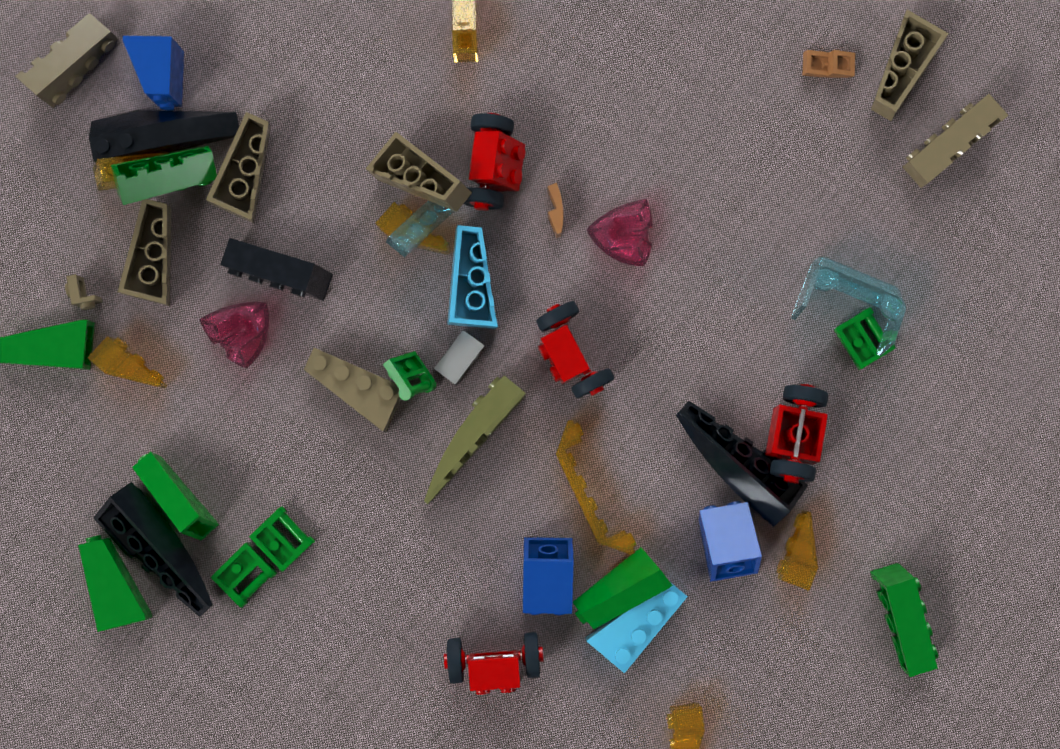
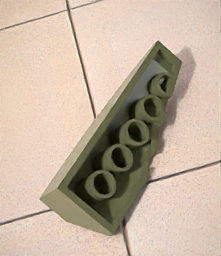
[424,375,526,504]

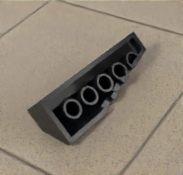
[89,110,240,168]
[676,401,808,527]
[93,482,213,617]

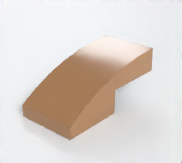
[802,50,855,78]
[547,183,563,238]

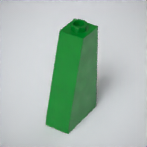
[0,320,95,370]
[132,451,219,541]
[78,535,153,632]
[573,547,673,629]

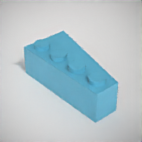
[447,225,498,329]
[585,583,688,673]

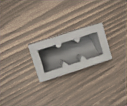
[434,330,485,386]

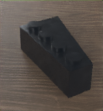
[220,238,333,301]

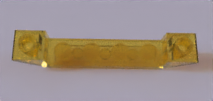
[556,419,637,555]

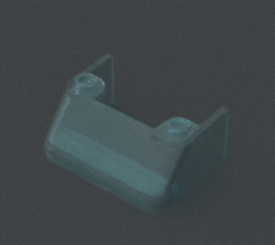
[791,257,906,356]

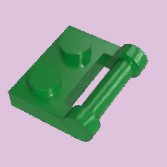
[833,307,896,370]
[383,351,436,401]
[249,506,315,572]
[210,542,277,608]

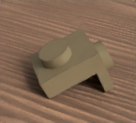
[65,274,102,310]

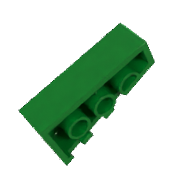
[111,146,217,205]
[870,563,938,677]

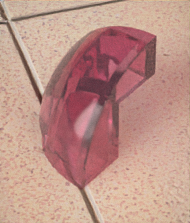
[587,199,653,266]
[199,302,269,368]

